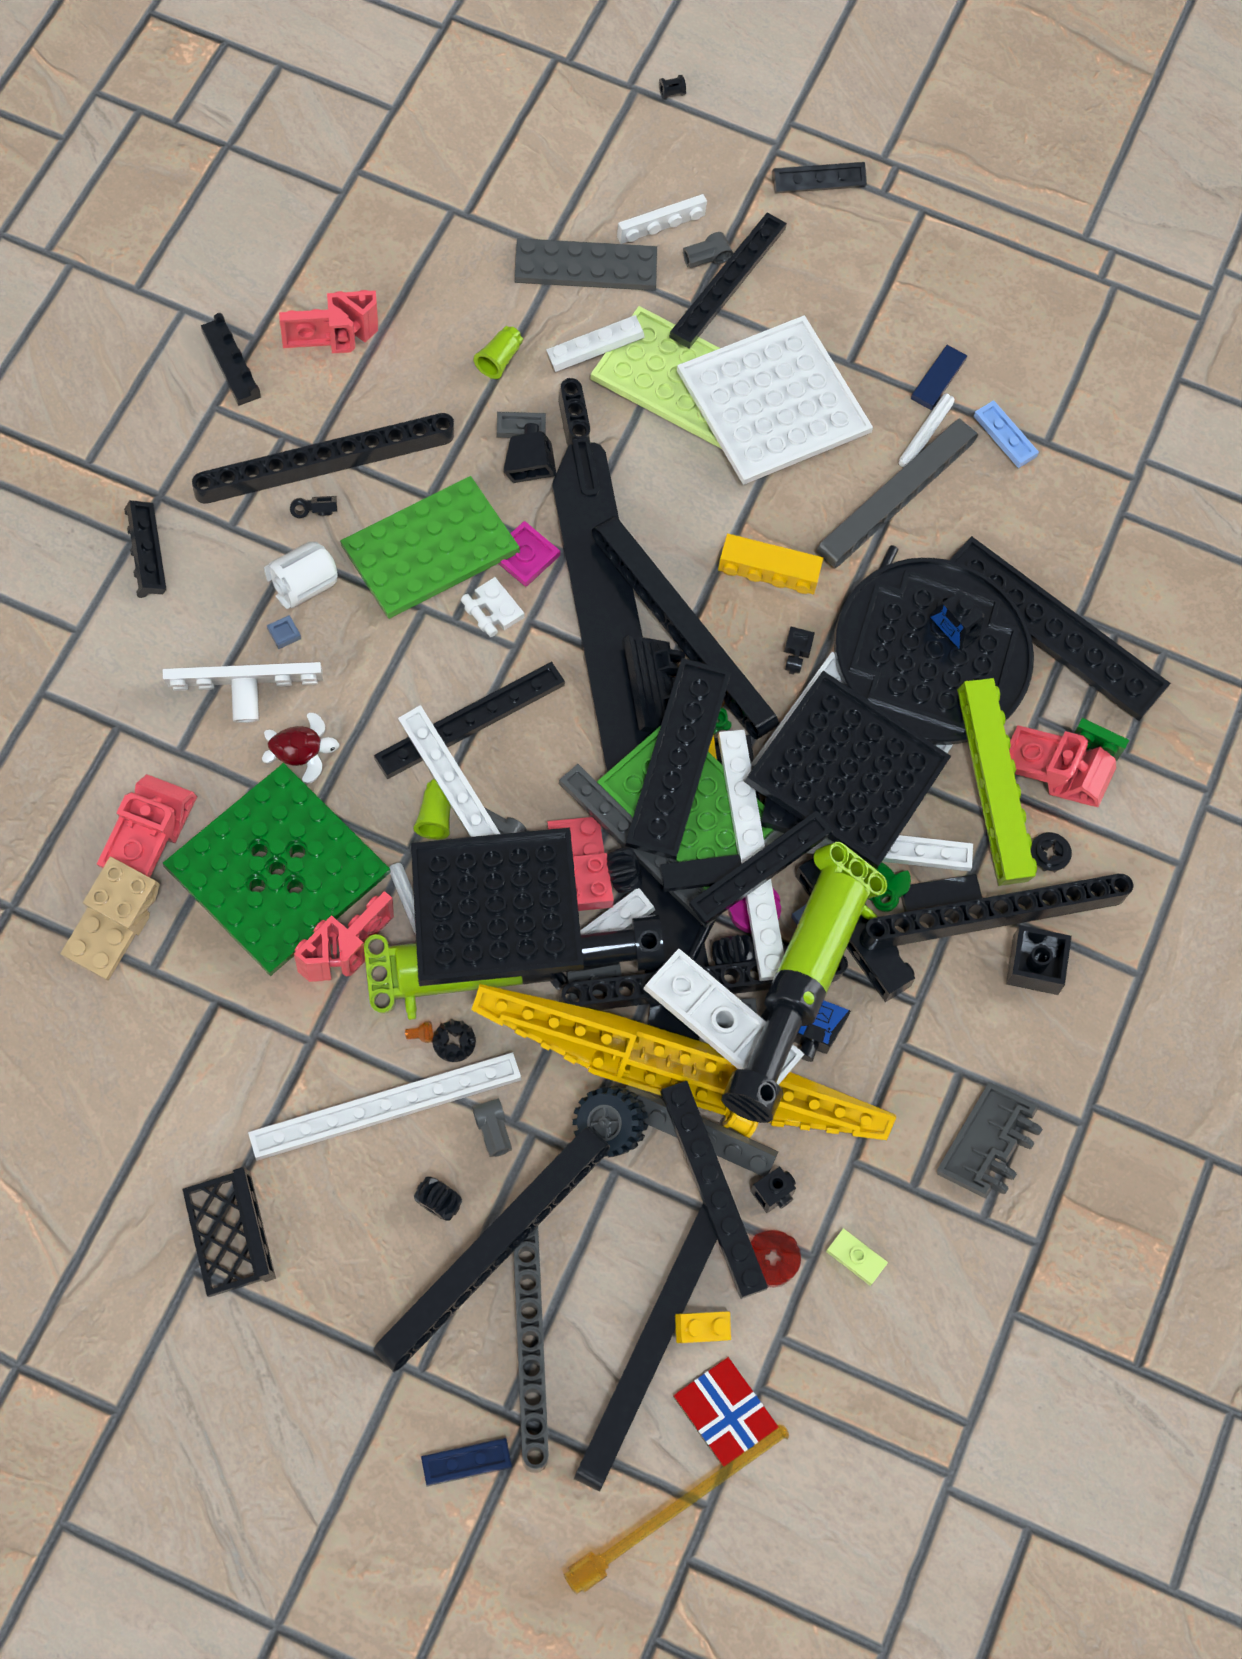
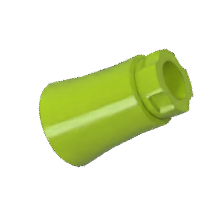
[473,326,523,379]
[413,779,451,840]

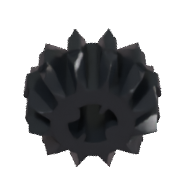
[607,847,642,893]
[712,935,756,965]
[414,1177,462,1221]

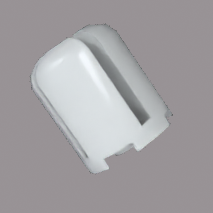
[264,542,338,609]

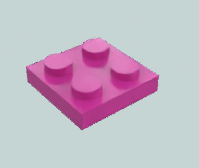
[498,521,560,587]

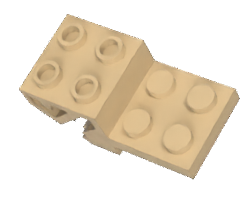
[60,856,160,981]

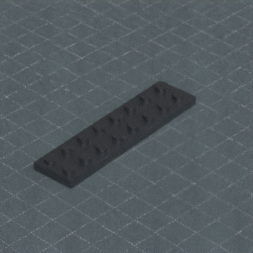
[625,658,731,860]

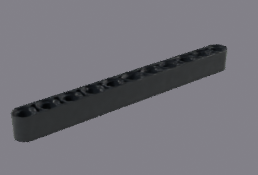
[192,413,454,504]
[592,516,779,740]
[860,874,1134,950]
[559,955,848,1010]
[373,1127,610,1372]
[574,1204,717,1492]

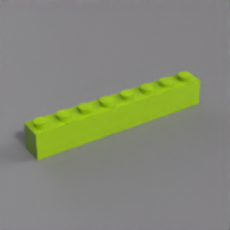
[957,678,1037,886]

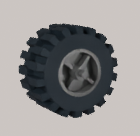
[573,1086,648,1158]

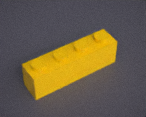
[718,533,824,595]

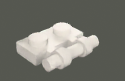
[460,577,525,637]

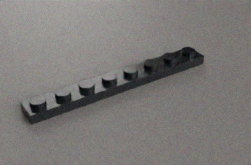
[669,212,787,349]
[374,662,565,779]
[660,1081,768,1299]

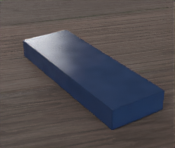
[911,344,967,410]
[421,1438,512,1487]

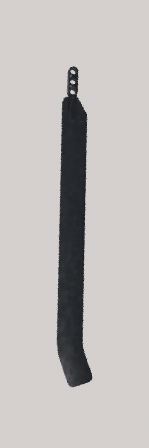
[552,378,709,1093]

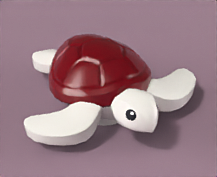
[262,713,340,784]

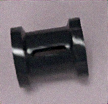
[659,75,686,99]

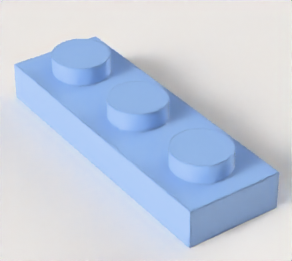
[974,400,1039,468]

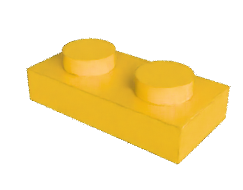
[675,1311,731,1343]

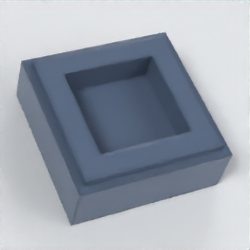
[267,615,301,649]

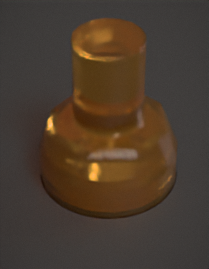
[405,1021,433,1043]

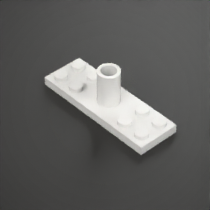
[163,662,323,723]
[644,949,804,1085]

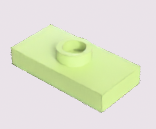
[826,1228,888,1286]

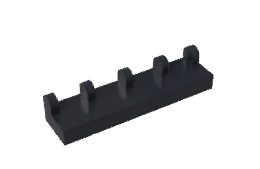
[772,162,867,193]
[201,313,261,406]
[124,500,166,598]

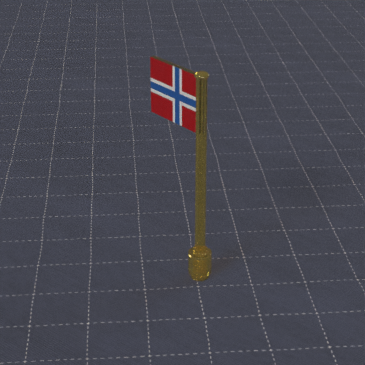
[563,1357,789,1595]

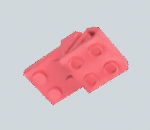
[279,290,378,354]
[1009,725,1116,807]
[97,774,197,877]
[547,817,614,911]
[294,891,394,982]

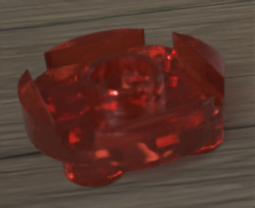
[751,1230,801,1288]

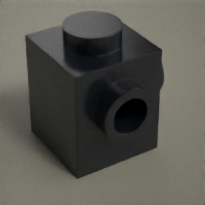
[750,1166,796,1213]

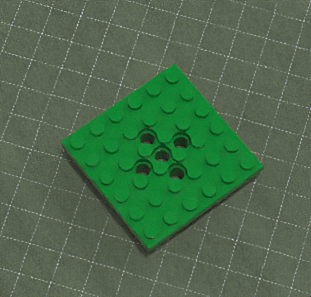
[163,763,391,976]

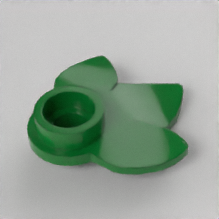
[868,863,911,912]

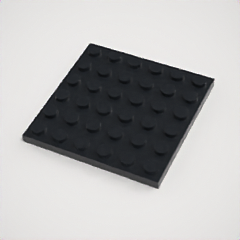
[744,670,951,870]
[411,827,584,986]

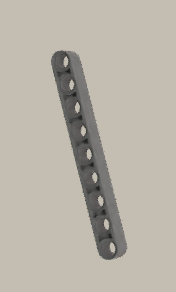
[816,418,978,568]
[513,1226,549,1473]

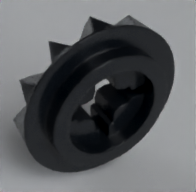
[1031,832,1072,873]
[432,1019,476,1062]

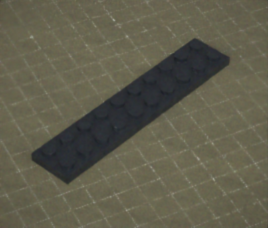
[950,536,1171,721]

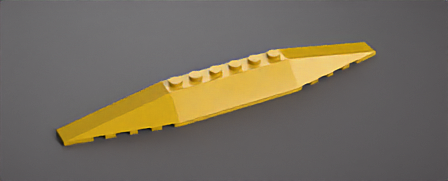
[471,984,896,1140]

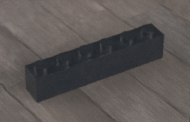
[795,858,915,1003]

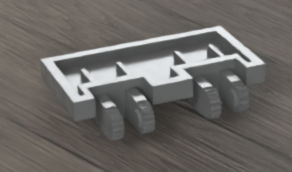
[937,1082,1043,1199]

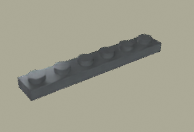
[626,1085,779,1177]

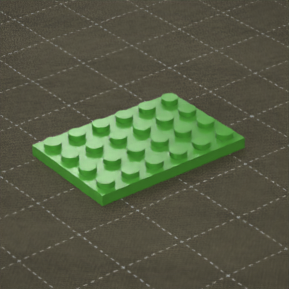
[340,476,520,619]
[597,726,775,890]

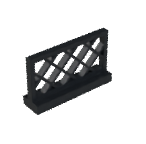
[182,1167,276,1297]

